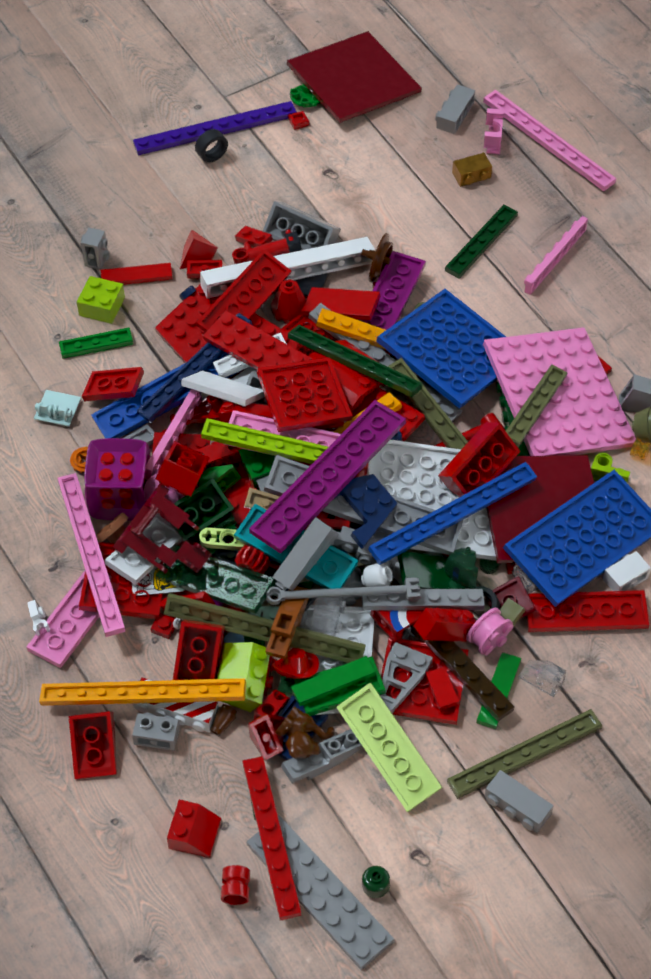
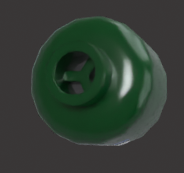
[362,866,390,898]

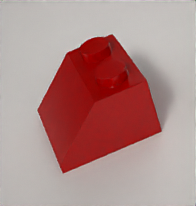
[167,799,222,858]

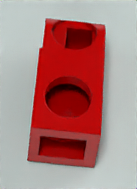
[254,689,290,720]

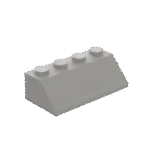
[263,201,341,250]

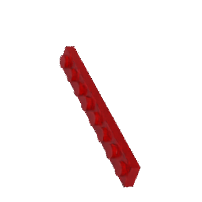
[242,756,301,921]

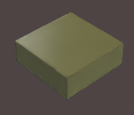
[500,598,526,626]

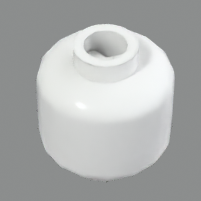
[361,563,393,587]

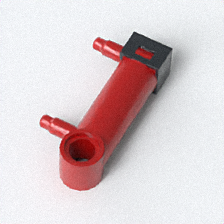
[232,230,302,264]

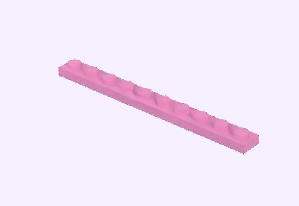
[483,90,616,191]
[57,473,125,637]

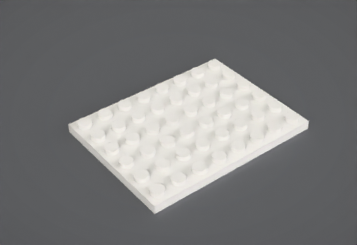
[367,440,496,560]

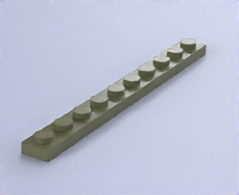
[164,593,366,663]

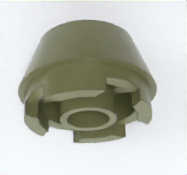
[632,406,651,443]

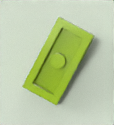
[591,453,630,483]

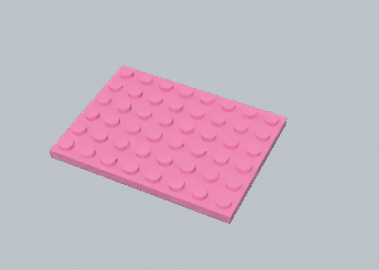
[483,327,637,456]

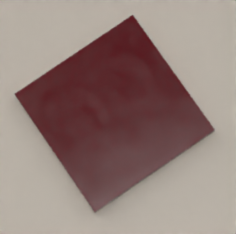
[287,31,422,123]
[486,455,594,563]

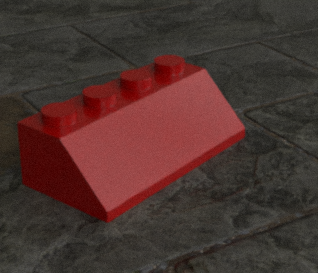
[438,422,520,497]

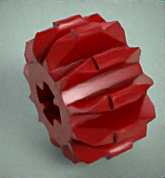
[235,545,270,577]

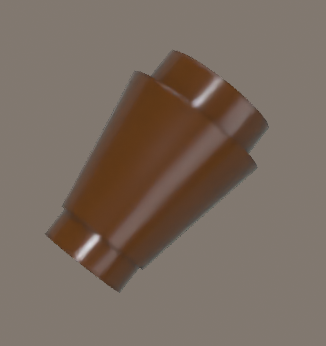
[210,704,237,736]

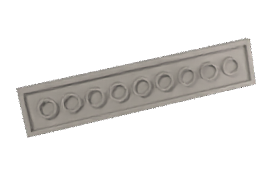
[263,455,463,556]

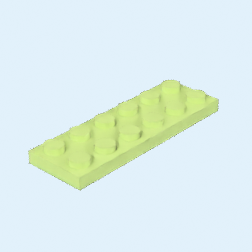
[337,683,443,812]

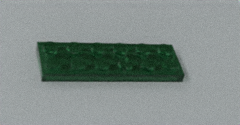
[155,545,276,614]

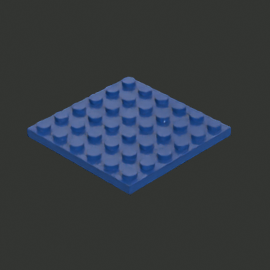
[376,289,506,409]

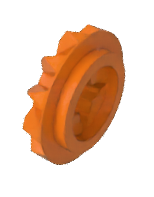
[70,447,88,474]

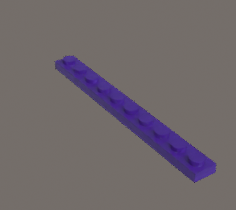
[133,101,297,156]

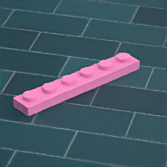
[524,216,588,295]
[145,389,202,480]

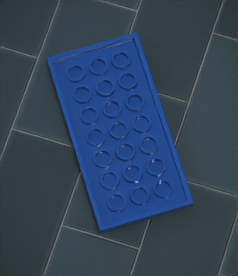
[503,469,651,607]

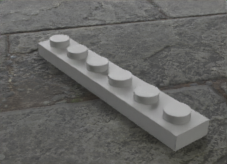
[362,589,485,610]

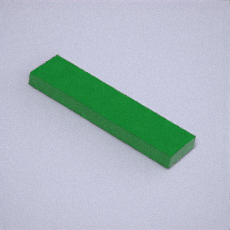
[59,327,134,359]
[476,652,522,730]
[291,656,375,706]

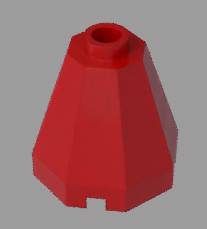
[270,279,306,324]

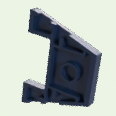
[333,474,397,549]

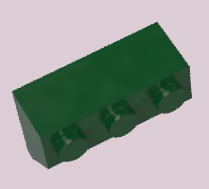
[173,478,234,542]

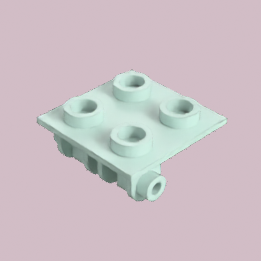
[34,390,81,427]

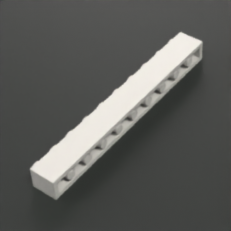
[200,237,375,299]

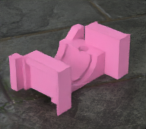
[484,108,504,155]

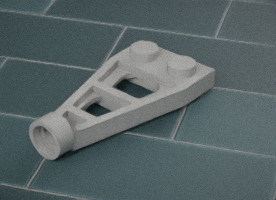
[380,642,433,713]

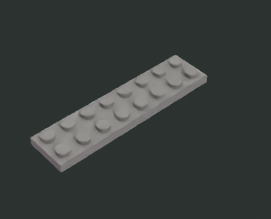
[246,815,394,970]

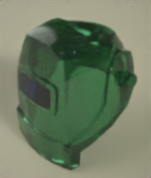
[445,547,478,589]

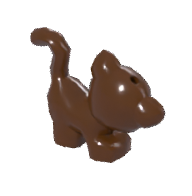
[275,706,335,759]

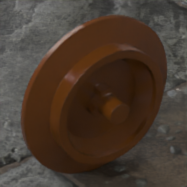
[361,233,393,283]

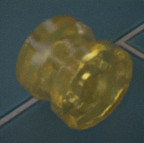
[630,438,651,461]

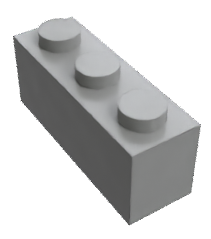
[435,84,475,134]
[484,770,554,833]

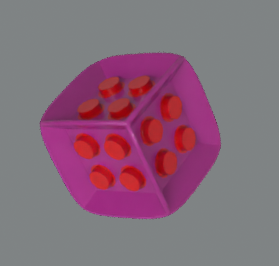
[84,438,151,521]

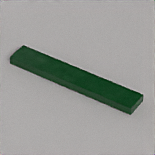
[445,204,518,279]

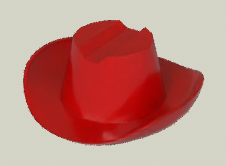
[272,648,319,679]

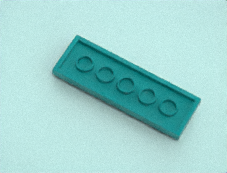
[234,504,358,589]

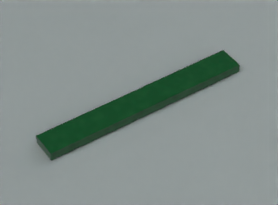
[288,325,423,397]

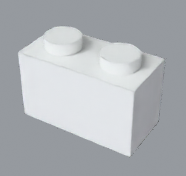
[603,551,651,591]

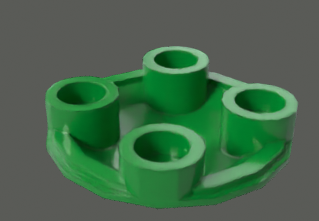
[290,83,320,107]

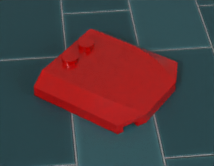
[309,339,385,412]

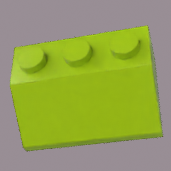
[217,642,270,712]

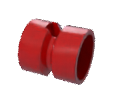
[221,865,251,905]

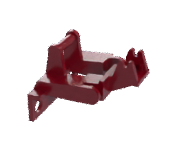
[113,484,211,574]

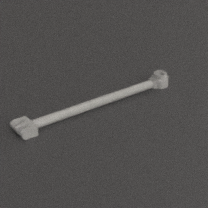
[266,578,421,605]

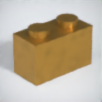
[452,153,492,187]

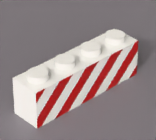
[133,677,219,733]

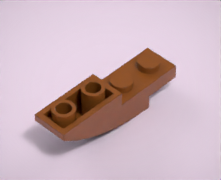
[265,586,311,660]

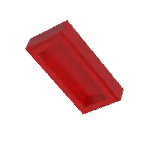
[425,667,459,711]

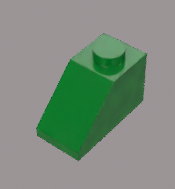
[197,464,242,493]

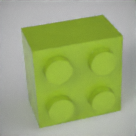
[77,276,125,324]

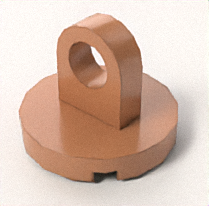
[96,513,128,544]

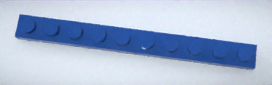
[368,462,537,565]

